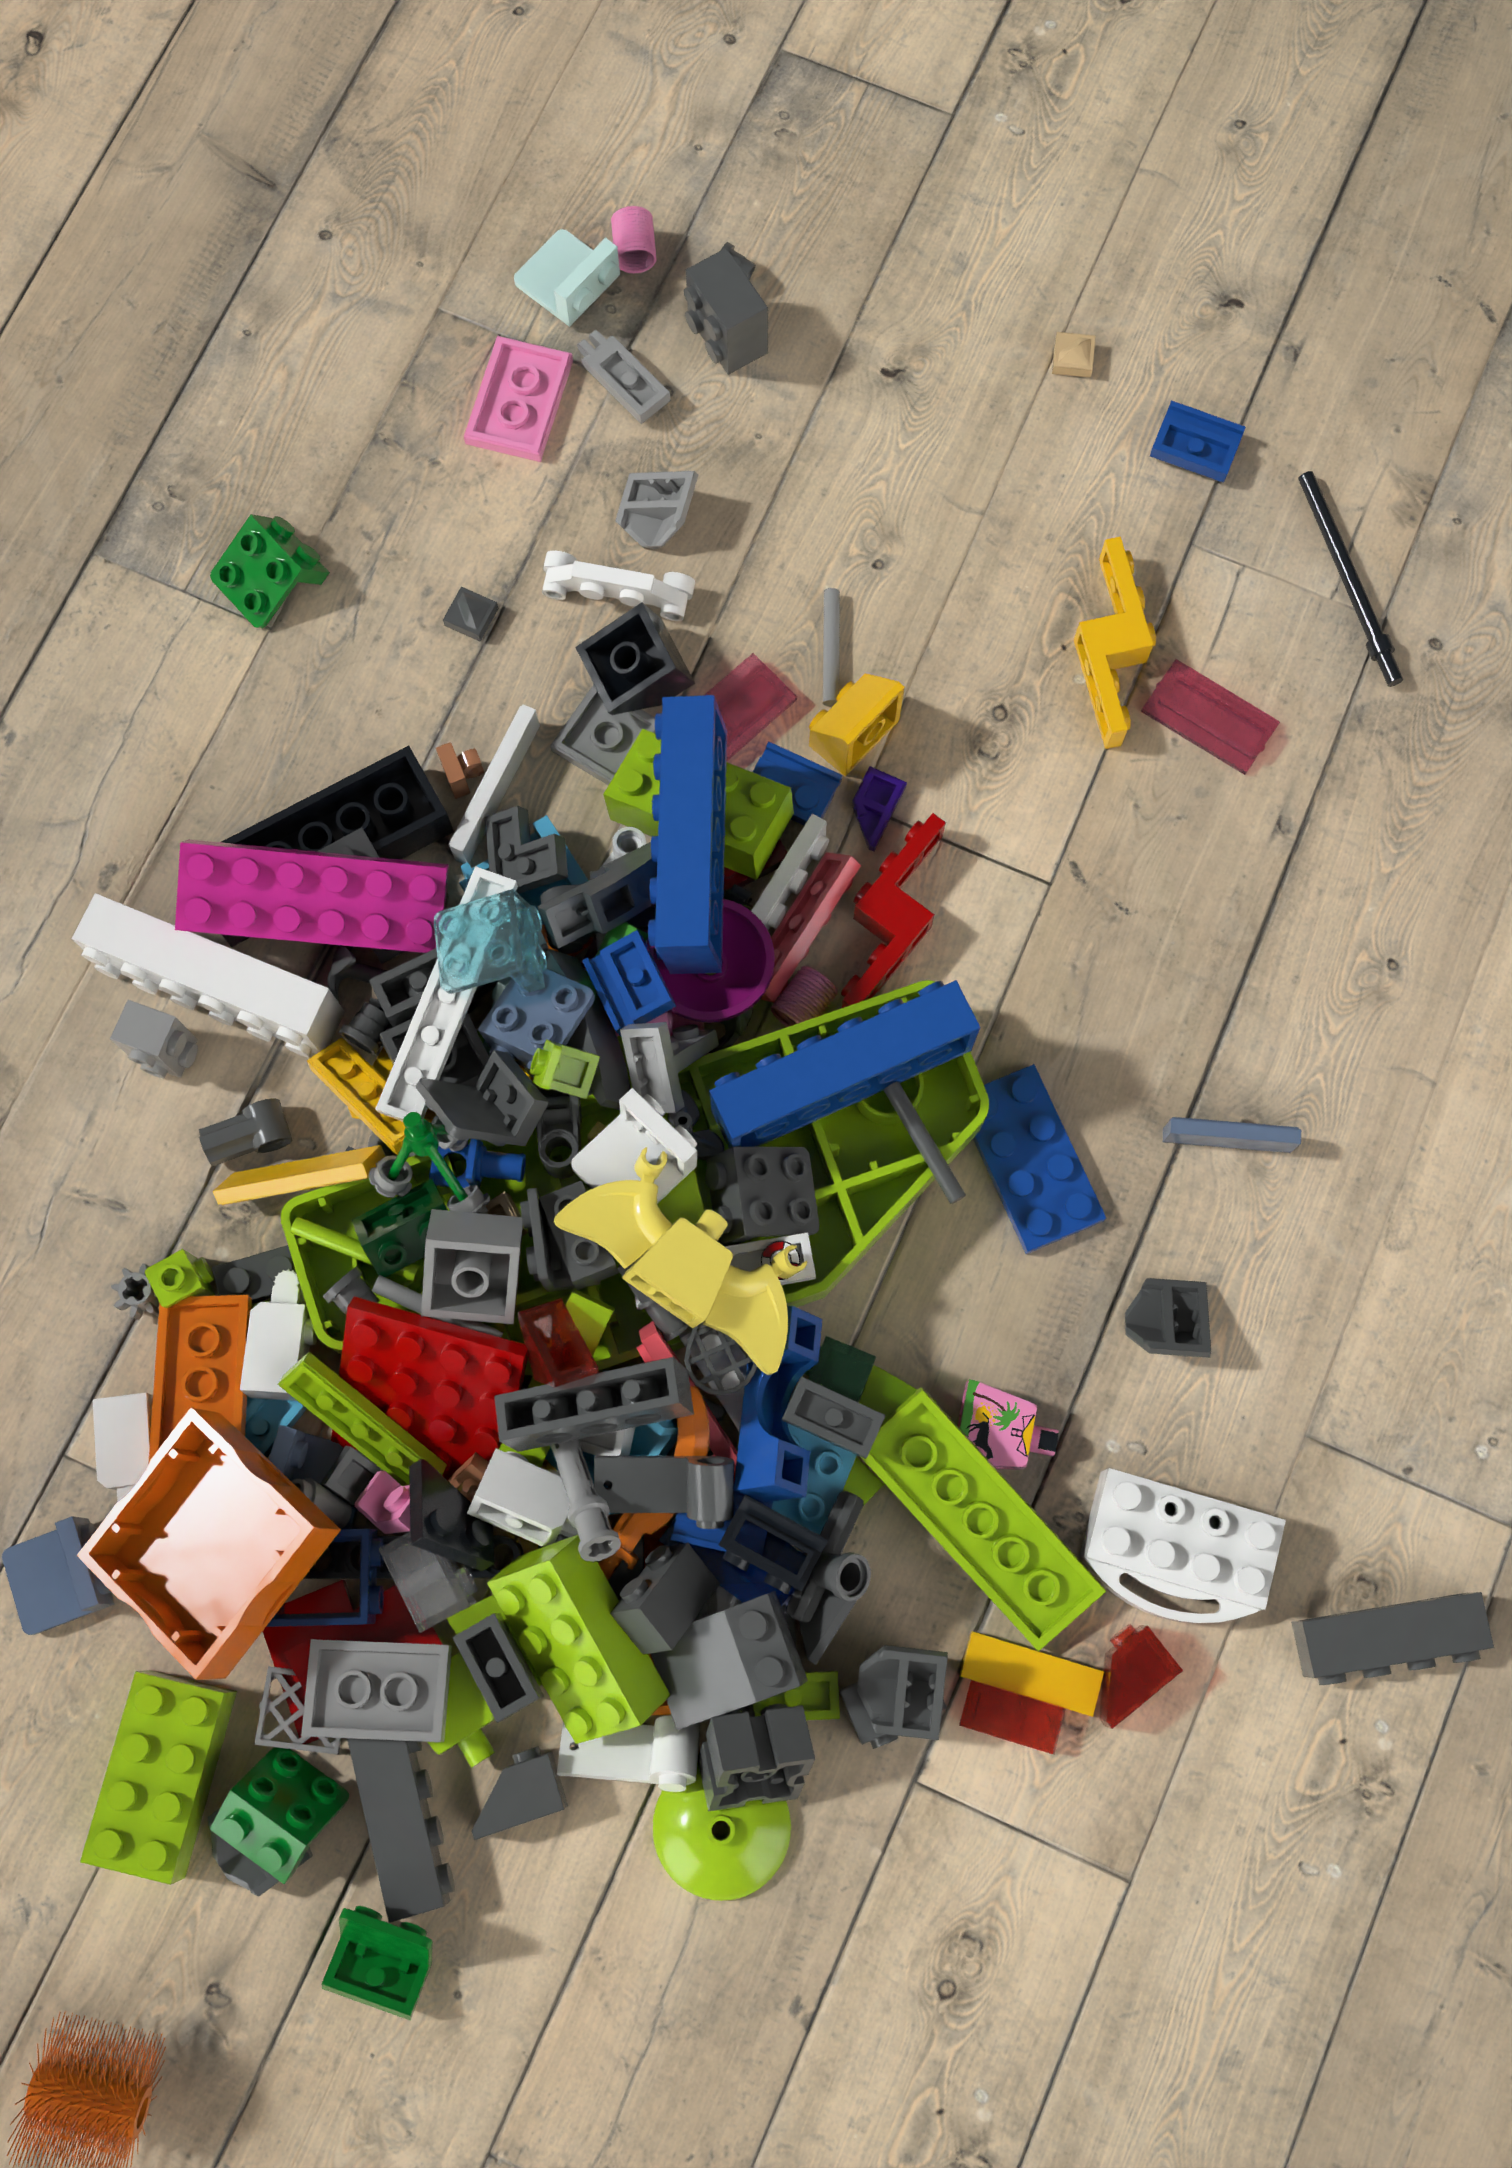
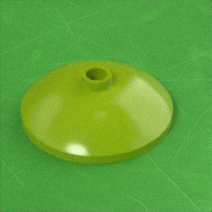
[653,1762,791,1901]

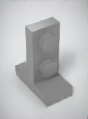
[620,1022,719,1113]

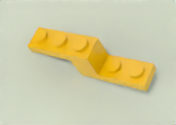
[1074,536,1156,749]

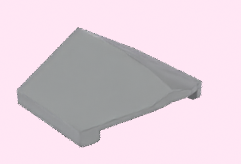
[615,471,698,549]

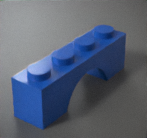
[733,1305,822,1502]

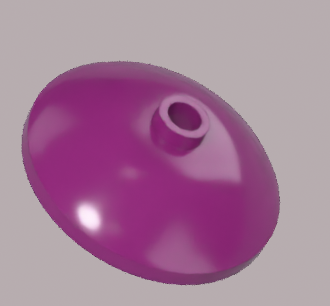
[647,899,775,1023]

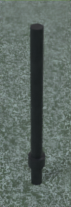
[1298,471,1403,687]

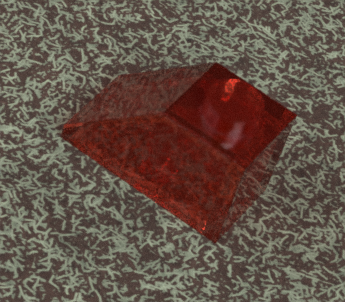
[1099,1623,1183,1729]

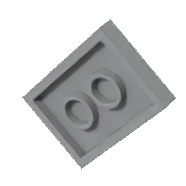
[301,1639,452,1742]

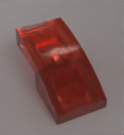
[959,1680,1066,1755]

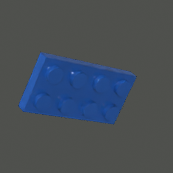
[973,1064,1107,1254]

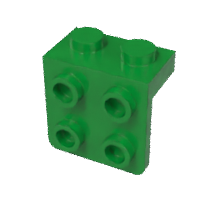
[210,514,330,628]
[210,1747,349,1884]
[321,1906,433,2021]

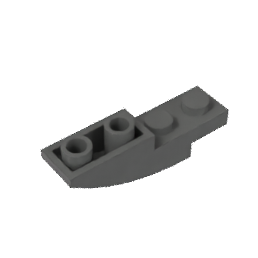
[538,842,657,949]

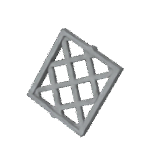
[254,1666,341,1755]

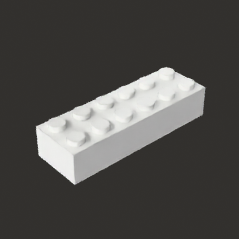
[71,893,345,1057]

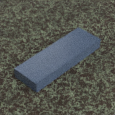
[1163,1117,1301,1153]

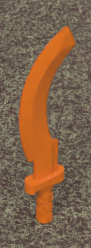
[598,1386,710,1580]

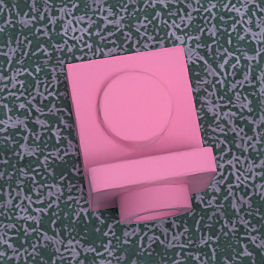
[355,1471,410,1534]

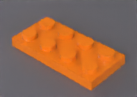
[148,1295,252,1465]

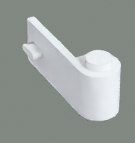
[557,1716,700,1792]

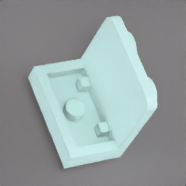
[514,229,620,327]

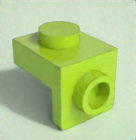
[530,1039,600,1099]
[145,1249,215,1308]

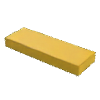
[959,1631,1104,1717]

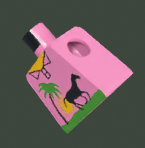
[957,1379,1059,1470]

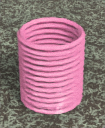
[611,206,657,274]
[771,966,838,1027]

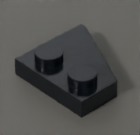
[409,1459,495,1571]

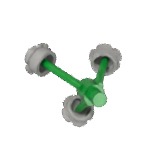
[369,1112,490,1214]

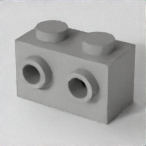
[110,1000,198,1079]

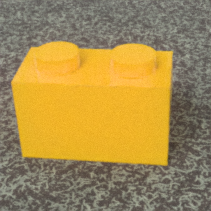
[809,673,905,777]

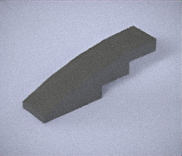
[539,949,631,1110]

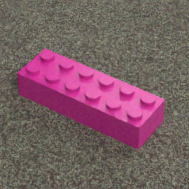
[175,839,449,953]

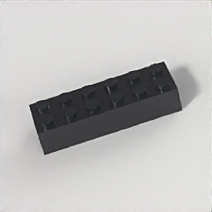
[221,745,454,948]

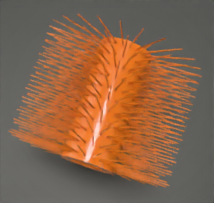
[7,2011,166,2168]

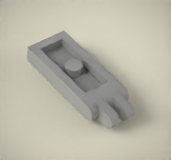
[577,330,671,424]

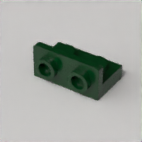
[352,1178,447,1277]

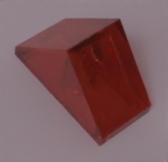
[518,1298,598,1388]

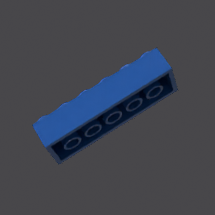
[648,695,727,974]
[709,980,980,1148]

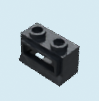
[718,1495,828,1595]

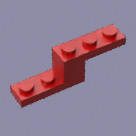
[841,813,946,1008]

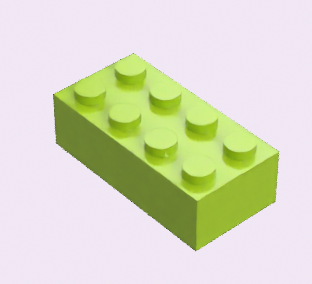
[603,728,794,880]
[487,1534,670,1744]
[80,1670,237,1885]

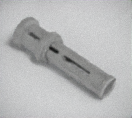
[550,1439,621,1562]

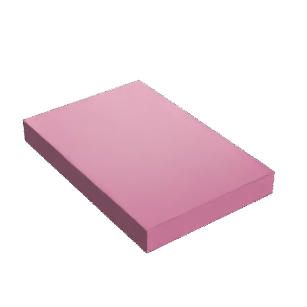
[464,336,573,462]

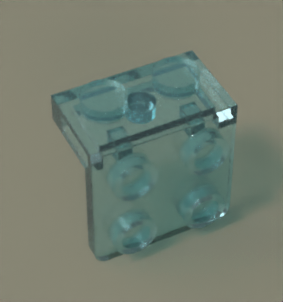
[433,889,547,994]

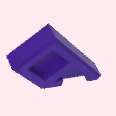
[852,766,907,852]

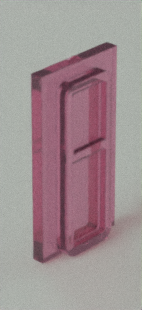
[705,653,798,761]
[1141,659,1280,775]

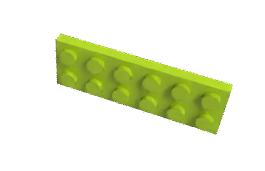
[861,1387,1106,1652]

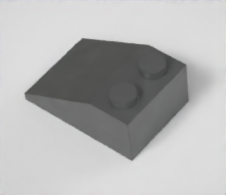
[650,1591,808,1730]

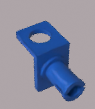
[429,1139,526,1189]

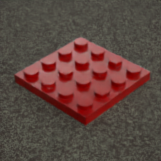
[331,1296,530,1480]

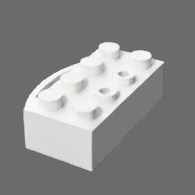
[1079,1468,1286,1623]

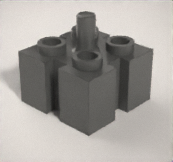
[698,1703,815,1811]

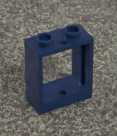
[266,1529,385,1627]

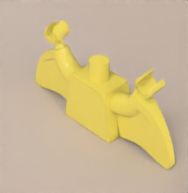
[554,1147,807,1375]

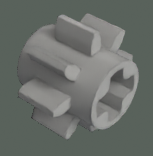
[111,1264,159,1320]

